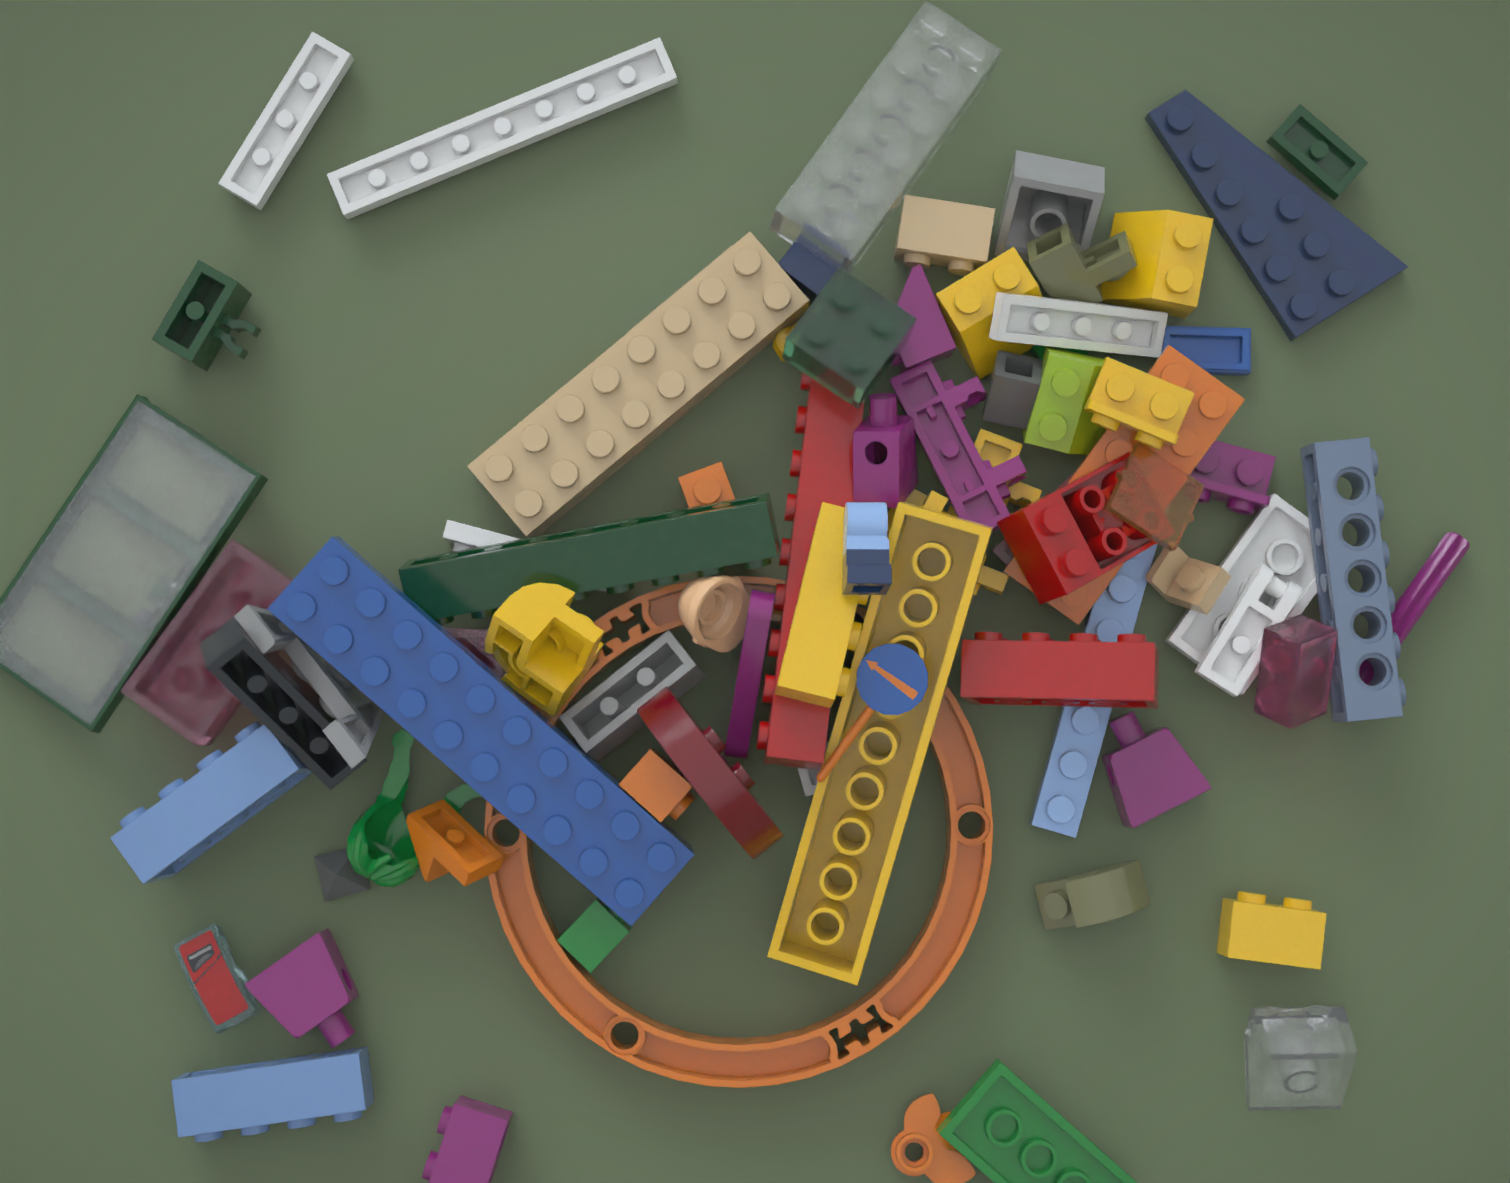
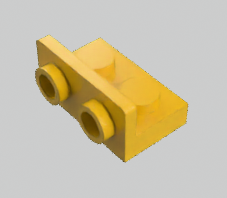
[1083,357,1195,450]

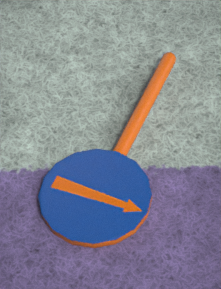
[816,643,928,782]

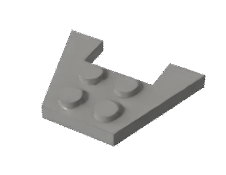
[234,604,385,769]

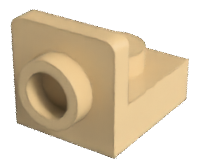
[1146,542,1231,615]

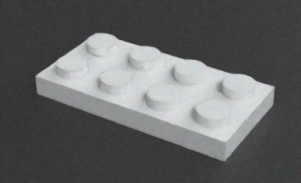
[1165,493,1317,695]

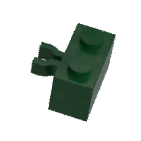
[152,260,261,372]

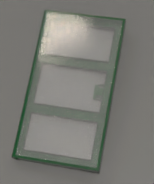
[0,394,268,733]

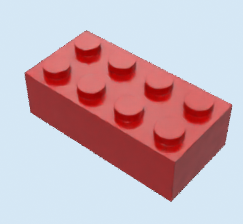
[960,632,1159,709]

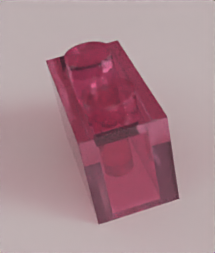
[1254,615,1338,729]

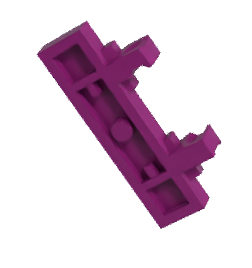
[889,360,1027,532]

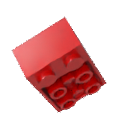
[997,451,1173,604]

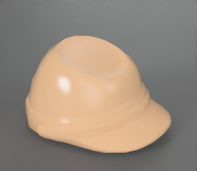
[678,575,750,653]

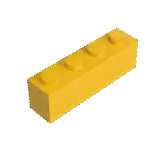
[775,502,869,708]

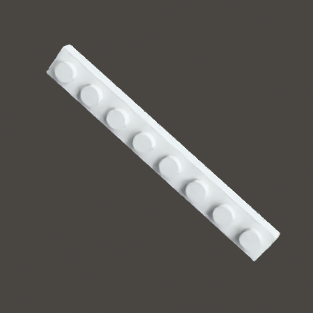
[327,37,678,220]

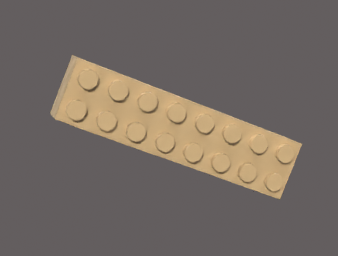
[467,231,809,538]

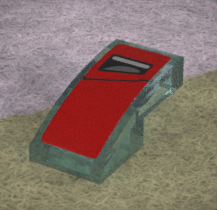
[173,923,260,1034]

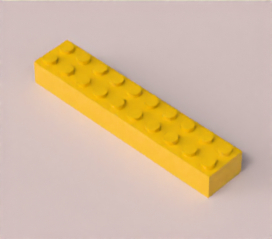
[767,501,993,986]

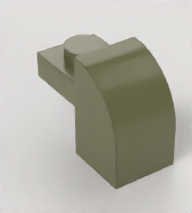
[1026,223,1137,303]
[1034,859,1151,930]

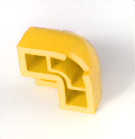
[485,582,604,717]

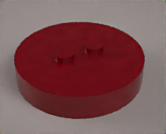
[637,686,784,860]

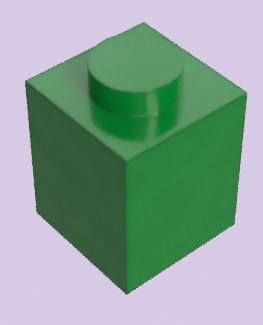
[557,898,632,973]

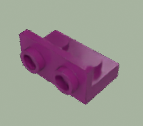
[1179,440,1276,515]

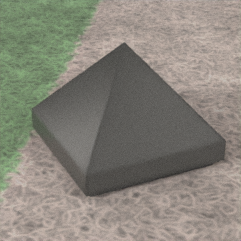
[314,848,371,901]

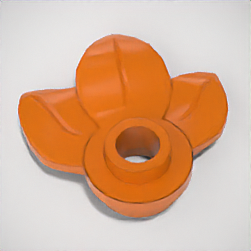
[890,1093,976,1183]

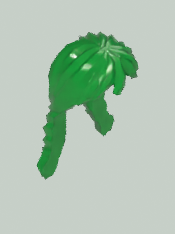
[347,728,482,887]

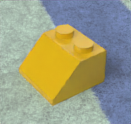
[1100,210,1214,319]
[935,247,1042,380]

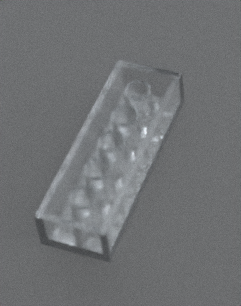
[770,0,1002,280]

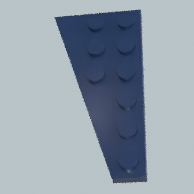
[1145,90,1408,341]

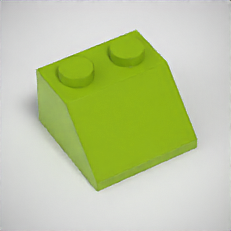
[1022,346,1135,455]

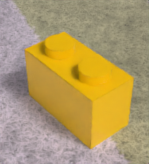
[1216,891,1327,970]

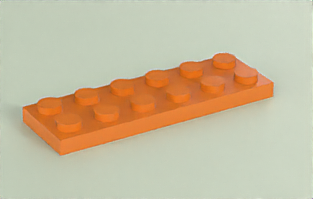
[1003,345,1245,625]

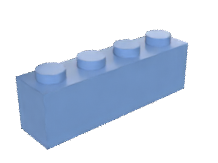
[171,1046,375,1142]

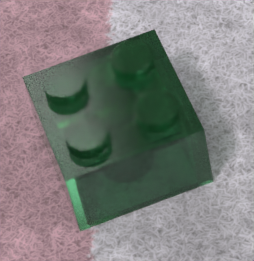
[782,267,917,409]

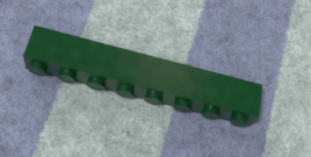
[398,493,780,626]

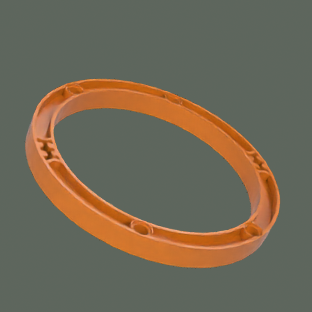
[484,576,993,1088]

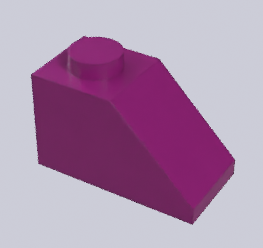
[882,264,956,373]

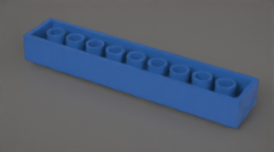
[267,536,695,926]

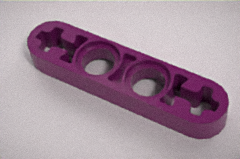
[724,589,775,759]

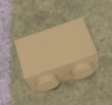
[894,195,995,276]

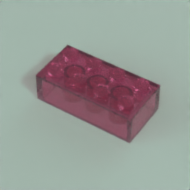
[121,539,294,746]

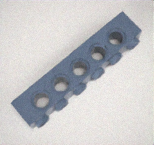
[1300,437,1406,722]

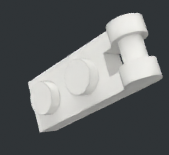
[1194,563,1302,697]

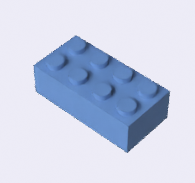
[110,721,313,884]

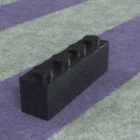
[200,617,367,790]

